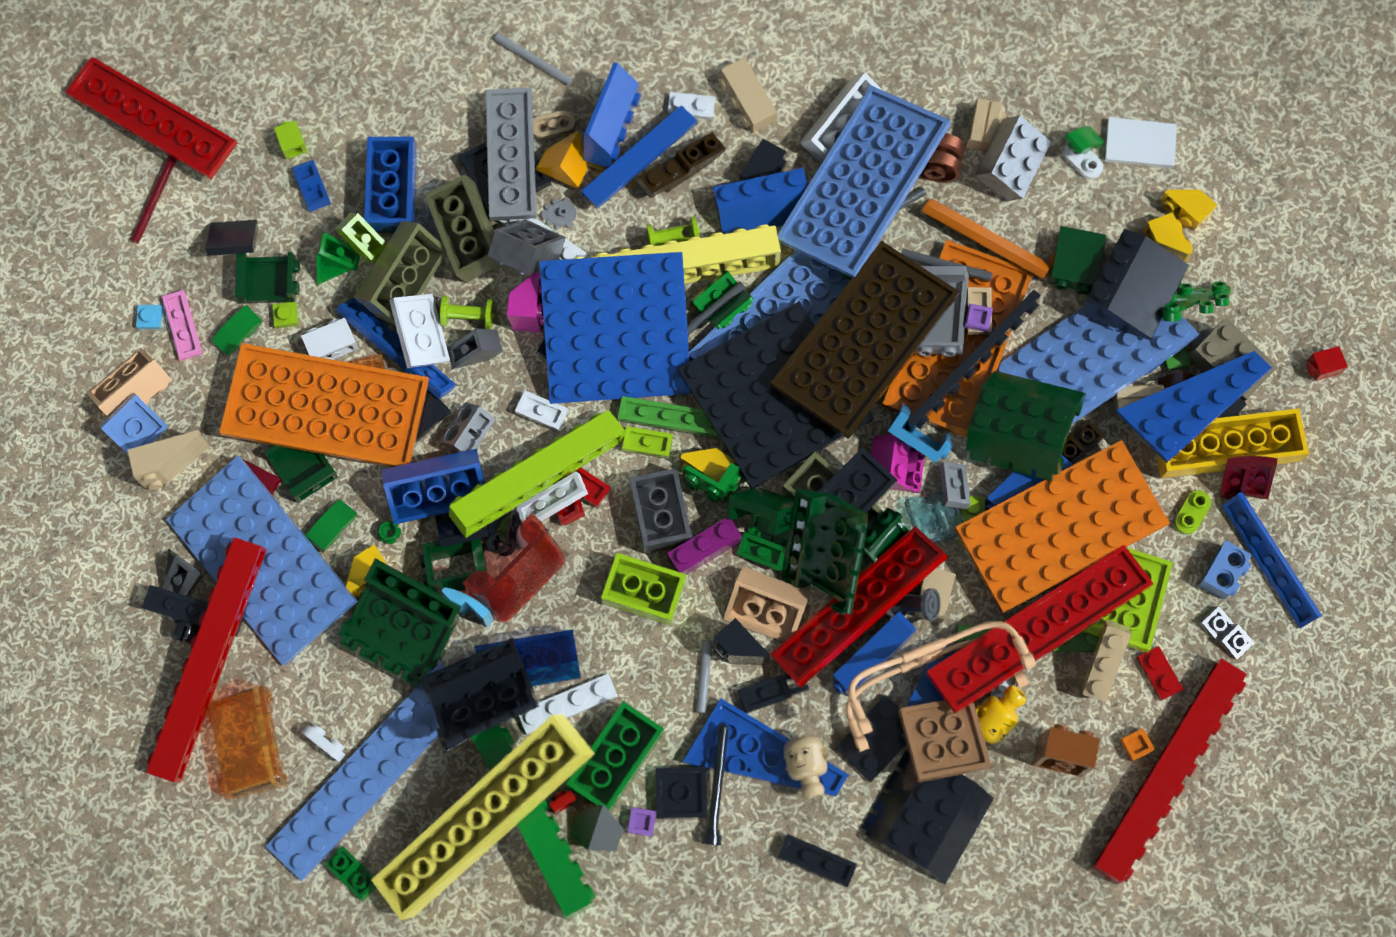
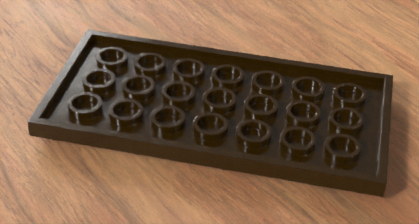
[770,241,960,439]

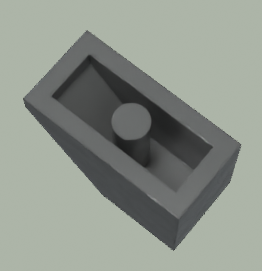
[447,328,503,369]

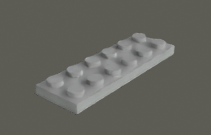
[486,87,537,221]

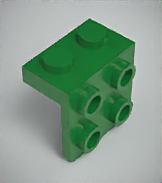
[690,270,754,329]
[683,463,741,503]

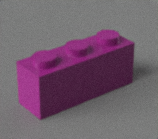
[667,517,742,575]

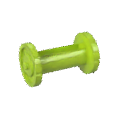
[646,216,700,246]
[440,295,495,330]

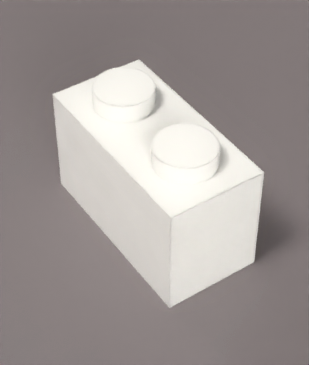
[301,318,359,360]

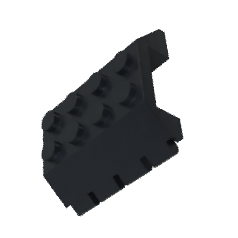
[421,638,540,749]
[861,751,994,885]

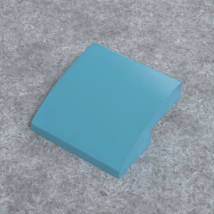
[442,588,494,627]

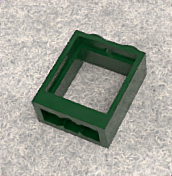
[419,538,490,595]

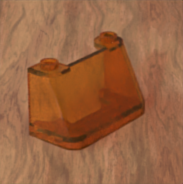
[206,685,288,800]

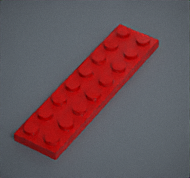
[65,56,238,180]
[770,526,948,688]

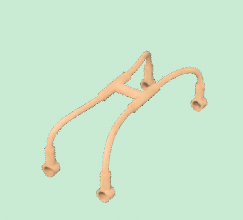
[846,621,1036,752]

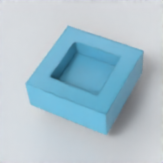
[136,305,163,329]

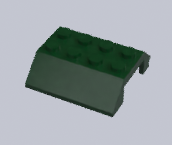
[966,371,1086,481]
[782,489,868,615]
[338,559,462,688]

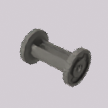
[883,588,941,621]

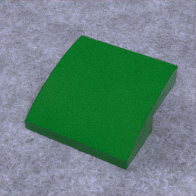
[736,514,789,571]

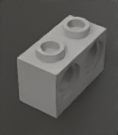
[439,402,496,453]

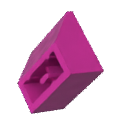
[507,272,544,333]
[871,434,925,493]

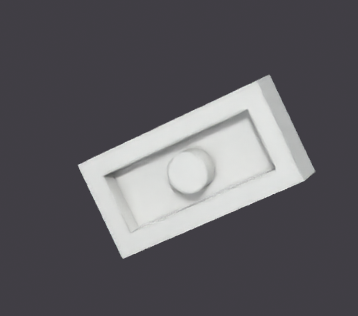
[668,92,715,120]
[515,391,568,432]

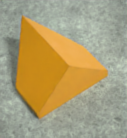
[536,131,587,189]

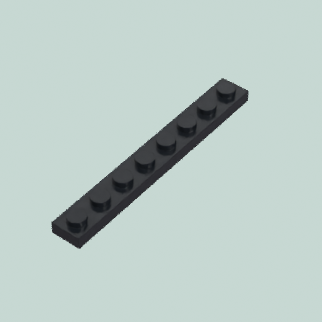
[905,290,1041,433]

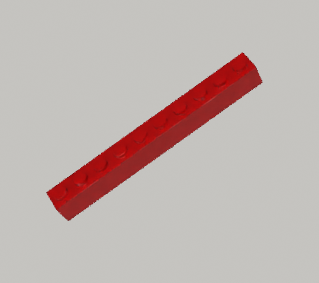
[146,537,267,783]
[1091,658,1247,884]

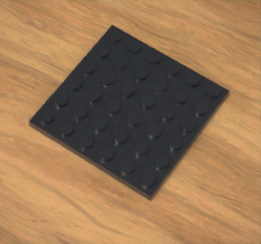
[678,301,874,490]

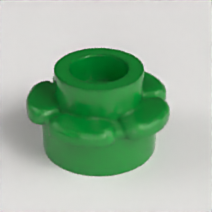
[378,521,401,544]

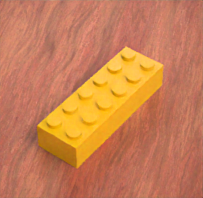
[1156,408,1309,479]

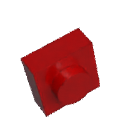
[557,499,585,526]
[550,790,577,815]

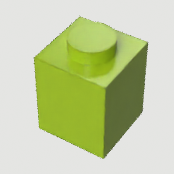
[274,120,308,160]

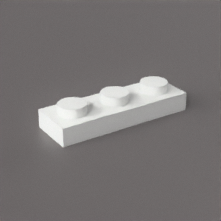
[516,471,588,529]

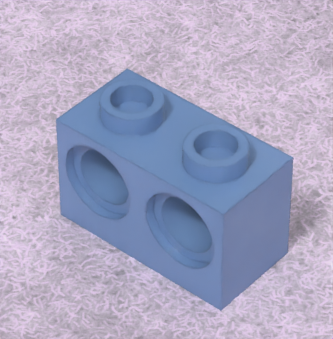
[1199,540,1252,600]

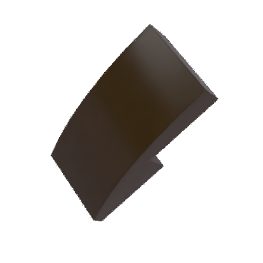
[1062,419,1105,465]

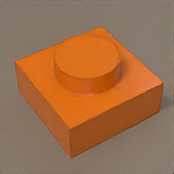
[1120,728,1155,762]

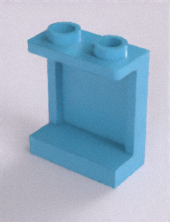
[888,403,952,463]

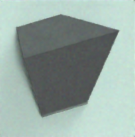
[162,549,204,596]
[569,804,624,851]

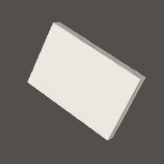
[1105,117,1177,169]
[389,294,450,368]

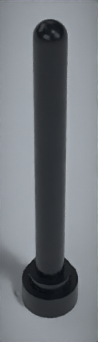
[701,724,728,846]

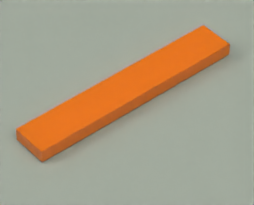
[922,198,1052,278]

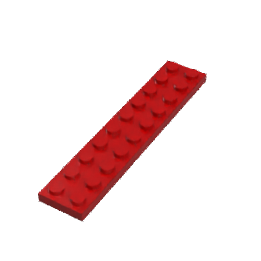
[926,545,1154,714]

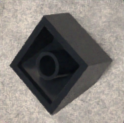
[713,618,769,665]

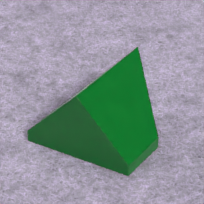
[316,232,360,285]

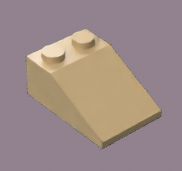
[127,430,210,490]

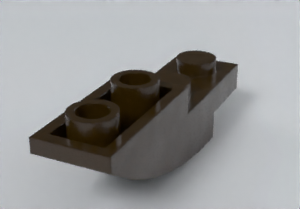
[637,132,726,199]

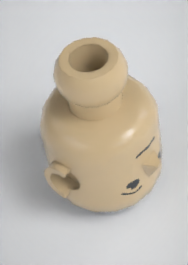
[784,736,829,799]

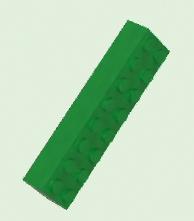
[472,724,596,920]

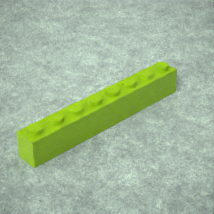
[449,409,625,538]

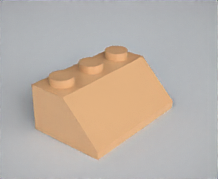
[86,348,171,417]
[723,566,811,642]

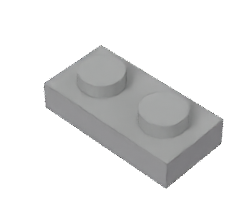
[940,461,971,509]

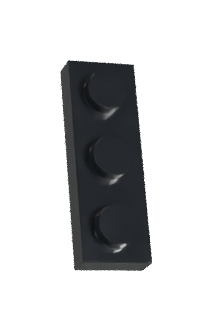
[778,834,857,888]

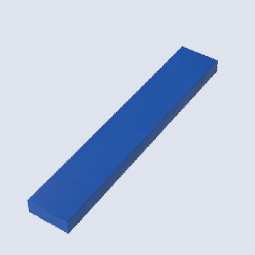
[581,105,697,210]
[336,297,456,399]
[1221,492,1322,629]

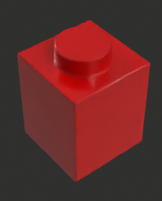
[1306,346,1348,381]

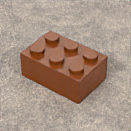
[1033,724,1100,777]

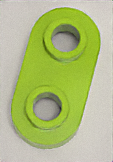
[1174,490,1211,535]

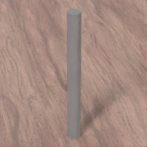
[494,33,573,86]

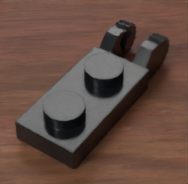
[737,674,810,714]

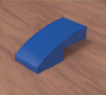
[292,160,331,212]

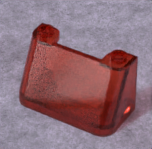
[463,513,566,623]

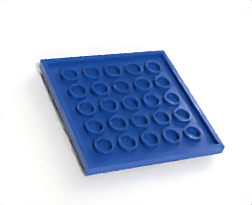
[539,252,691,404]

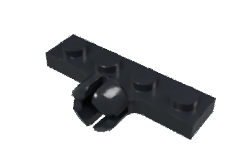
[142,585,245,644]

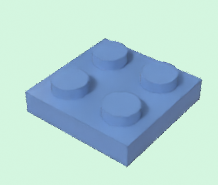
[99,392,169,454]

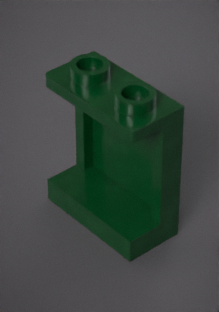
[1048,226,1107,295]
[235,252,300,304]
[264,445,338,503]
[727,487,794,535]
[863,508,909,564]

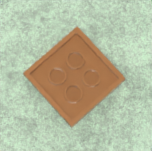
[898,700,991,783]

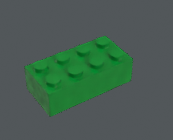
[566,701,665,813]

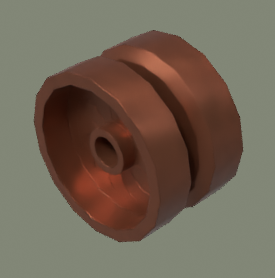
[918,133,965,183]

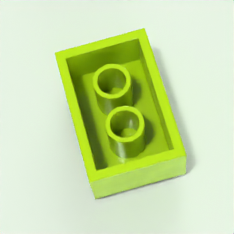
[601,553,686,626]

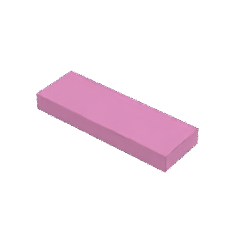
[161,290,203,361]

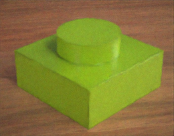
[273,302,299,329]

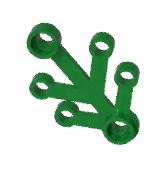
[1162,281,1231,322]

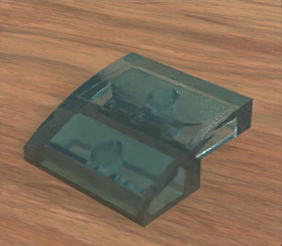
[904,491,964,542]

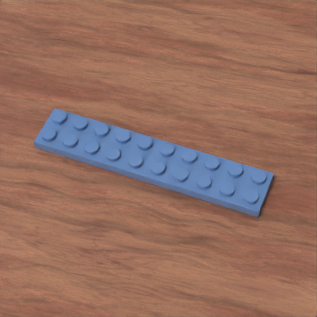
[266,663,445,881]

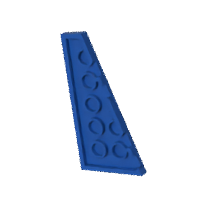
[1116,351,1272,463]
[683,699,849,797]

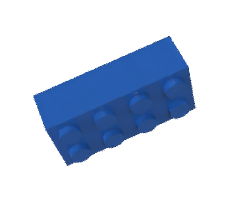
[364,137,417,233]
[382,448,485,525]

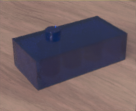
[475,629,582,687]

